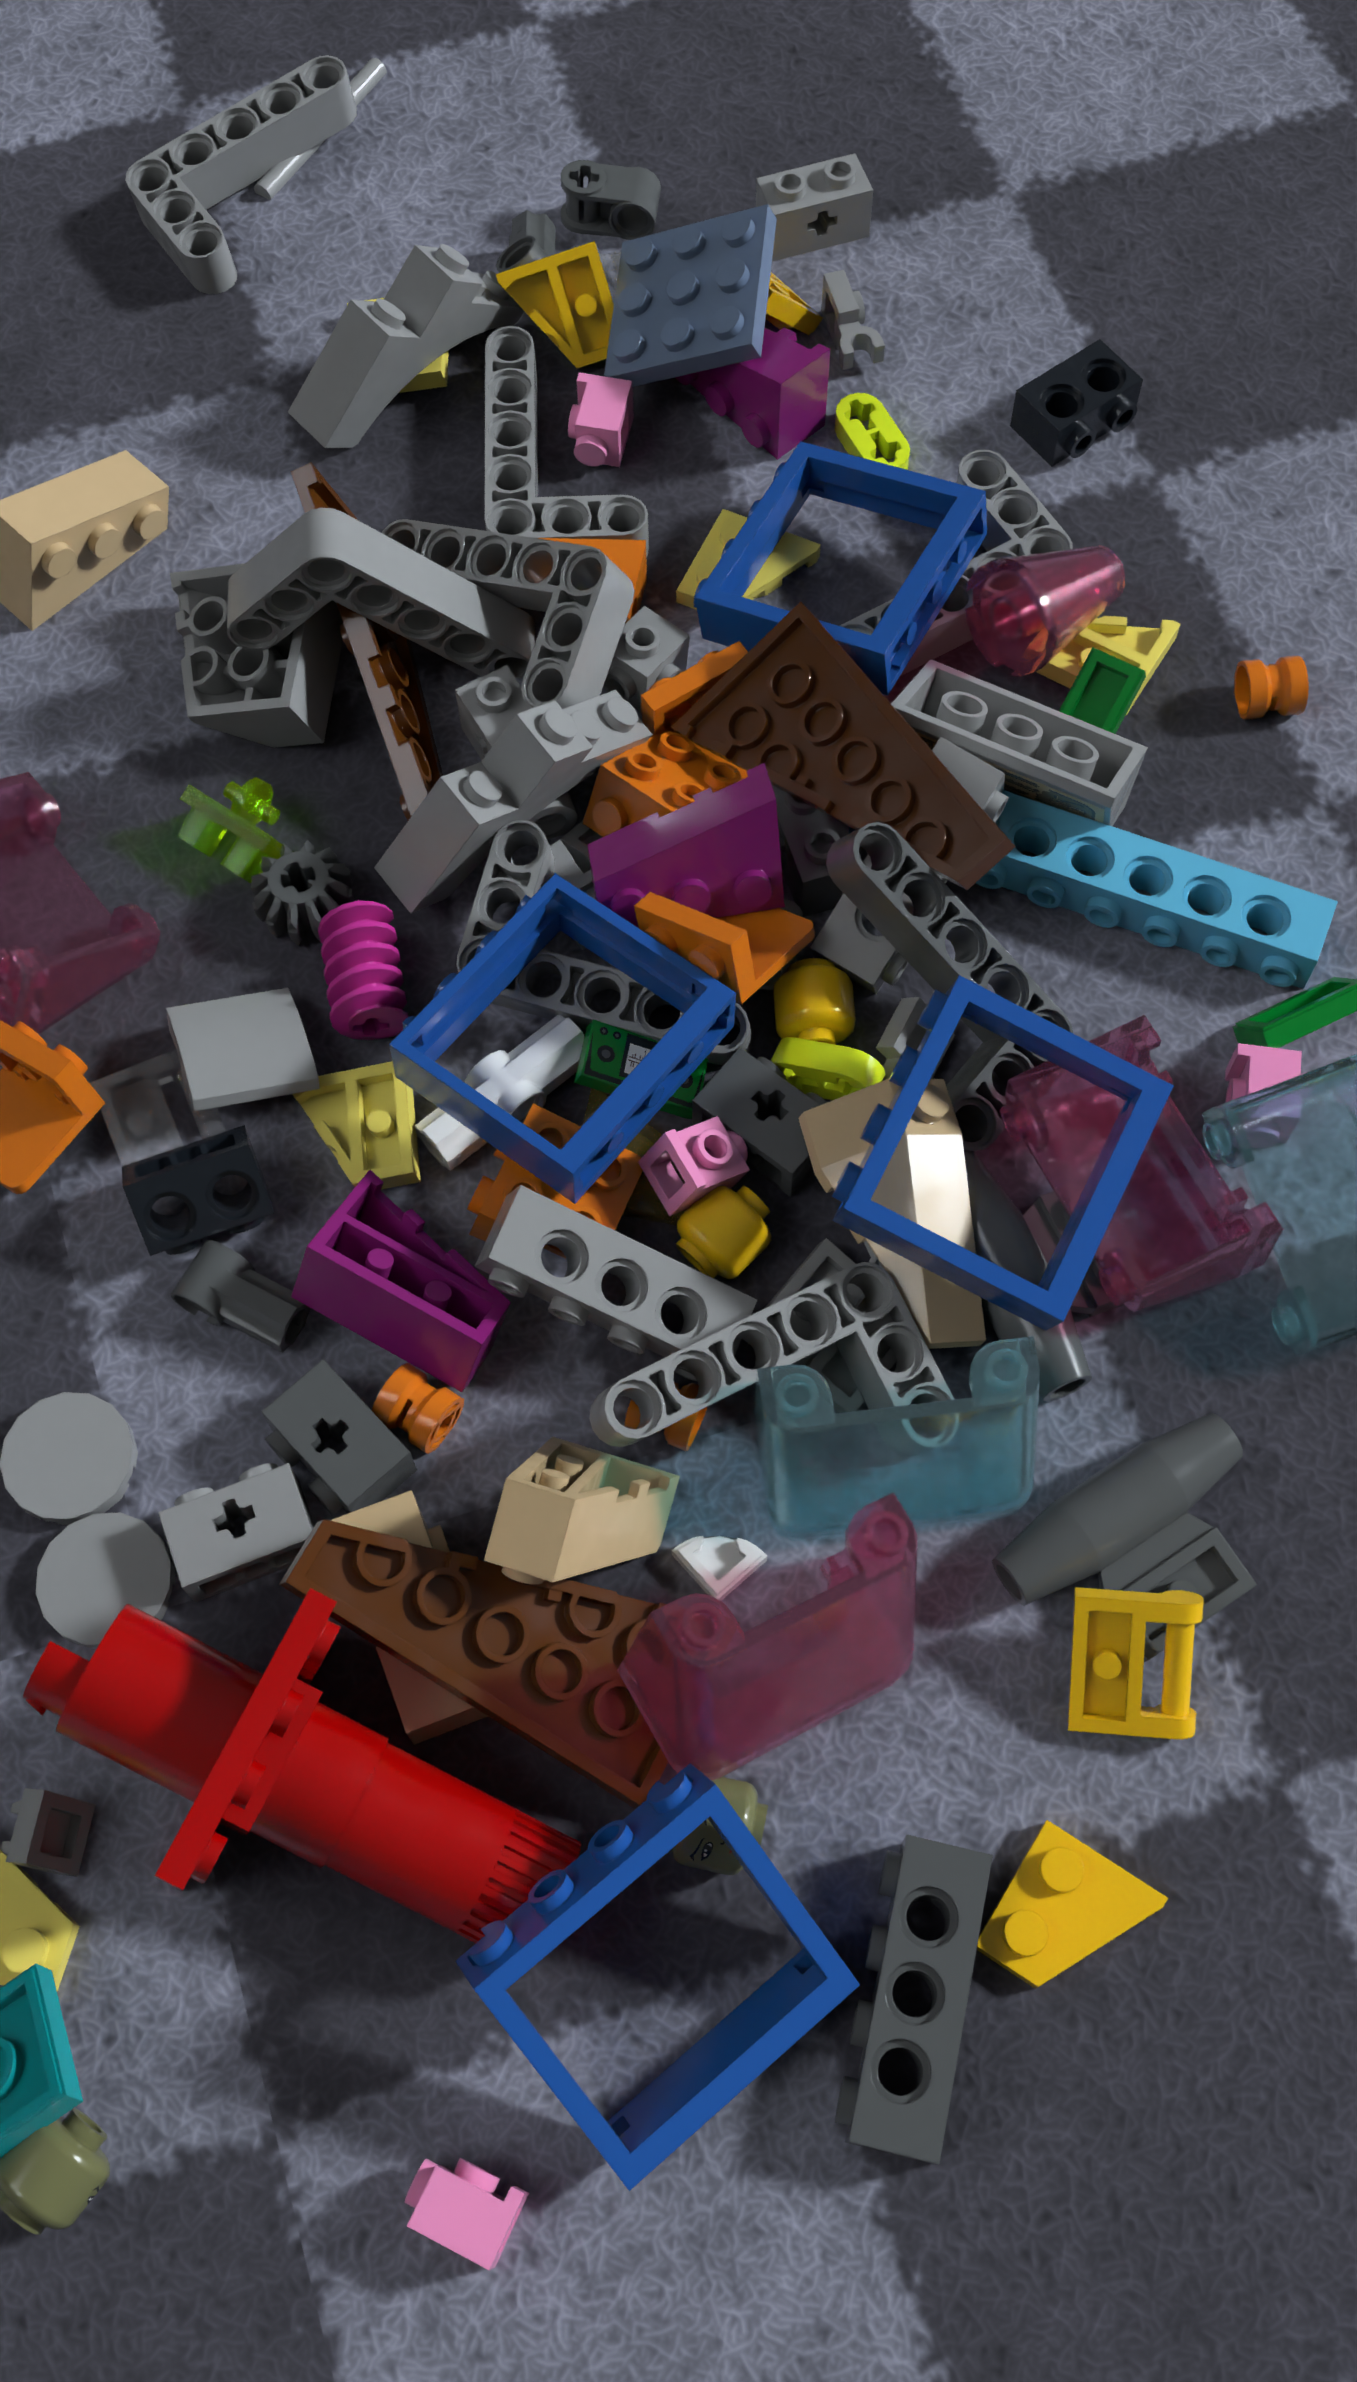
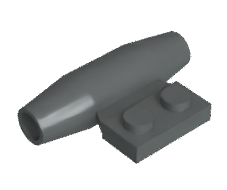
[964,1151,1153,1402]
[992,1413,1257,1662]

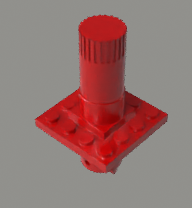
[23,1588,581,1943]

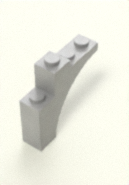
[288,244,524,448]
[374,690,653,914]

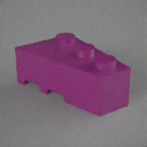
[675,327,830,460]
[587,763,785,928]
[291,1170,511,1392]

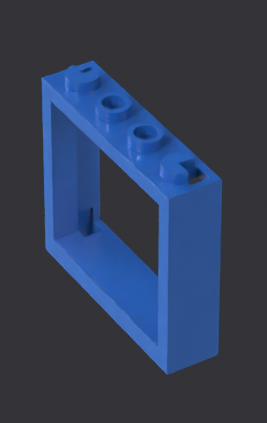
[694,441,987,696]
[389,873,736,1204]
[832,975,1174,1331]
[455,1763,860,2191]

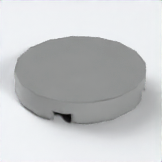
[0,1392,138,1525]
[35,1512,176,1648]

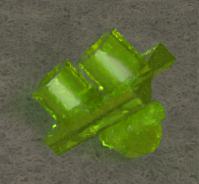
[177,777,294,883]

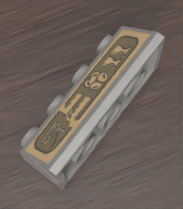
[891,659,1148,826]

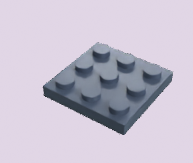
[604,204,777,387]

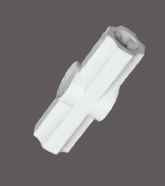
[414,1015,584,1171]

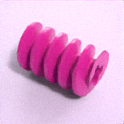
[318,900,409,1040]

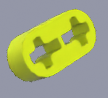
[834,393,910,470]
[771,1037,885,1100]

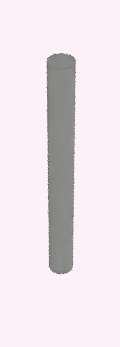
[254,58,387,200]

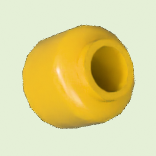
[773,958,856,1045]
[676,1185,771,1279]

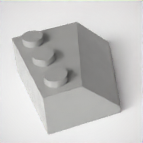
[170,563,343,748]

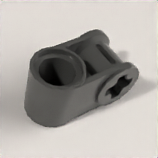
[561,160,661,240]

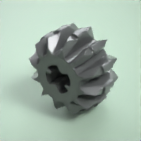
[251,839,355,946]

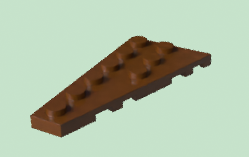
[291,462,443,821]
[671,602,1016,890]
[279,1519,740,1808]

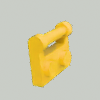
[1068,1587,1204,1739]

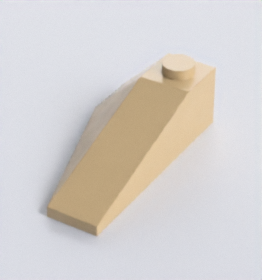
[798,1079,986,1349]

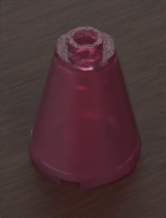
[965,545,1125,677]

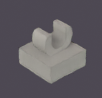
[0,1788,96,1877]

